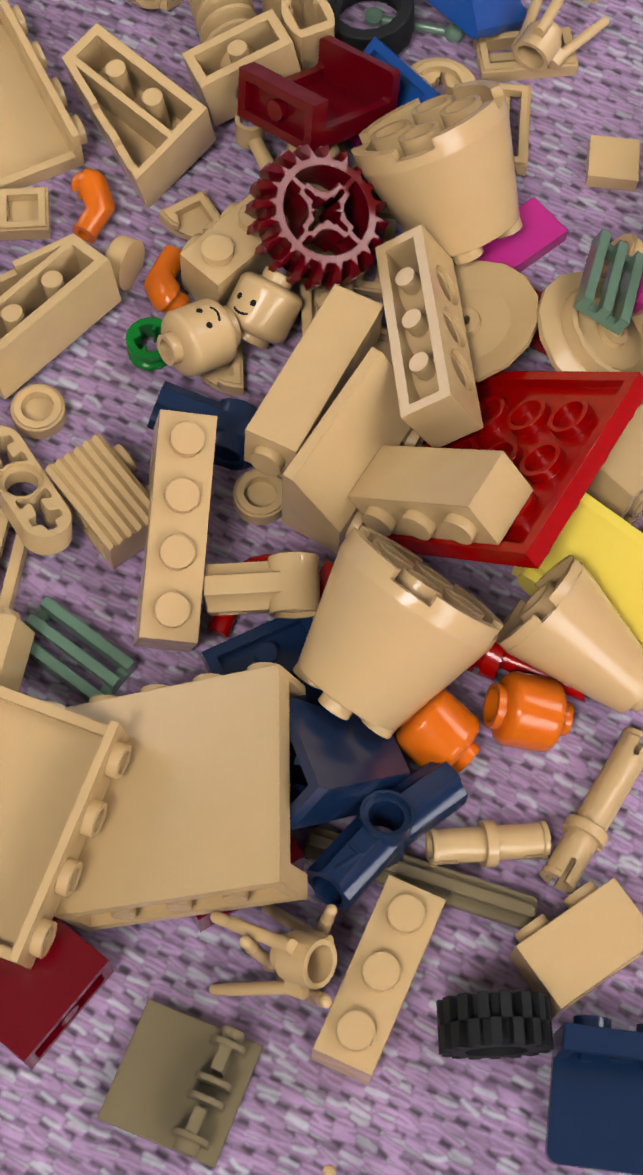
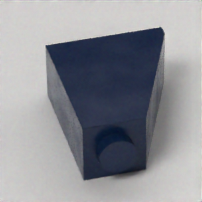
[289,697,410,830]

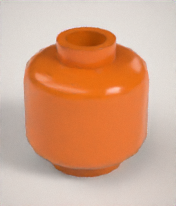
[482,671,574,752]
[394,689,480,773]

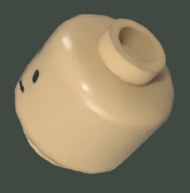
[226,266,302,350]
[157,298,241,377]

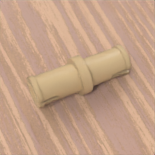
[425,819,551,868]

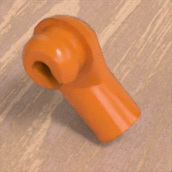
[71,168,115,244]
[144,245,190,314]

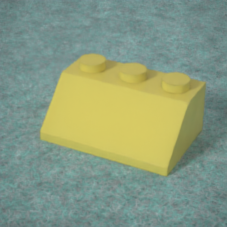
[512,492,643,647]

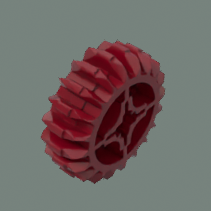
[244,144,389,291]

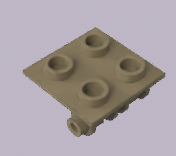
[97,999,263,1168]

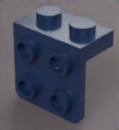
[545,1015,643,1175]

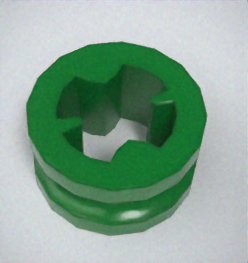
[125,317,167,371]

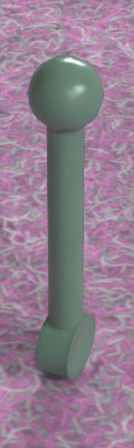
[364,7,464,43]

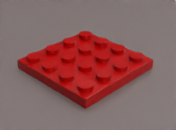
[386,371,643,569]

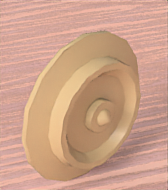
[454,260,539,382]
[536,272,643,376]

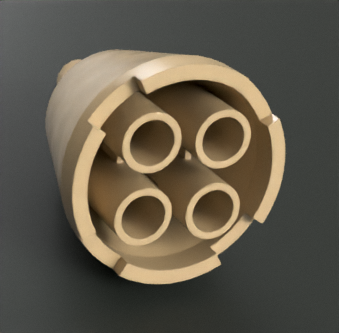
[351,80,523,265]
[293,526,504,739]

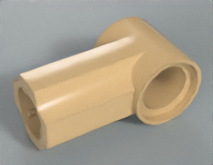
[203,552,320,619]

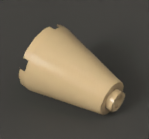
[497,556,643,714]

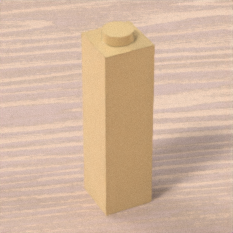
[244,284,384,477]

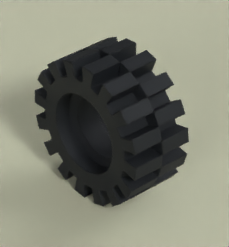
[436,990,554,1060]

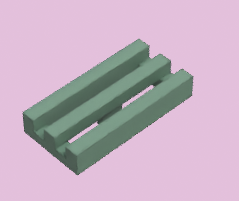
[574,229,643,335]
[25,596,136,702]

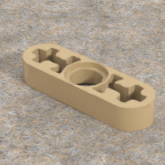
[0,425,73,555]

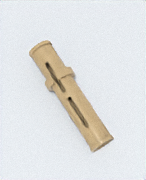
[539,727,643,894]

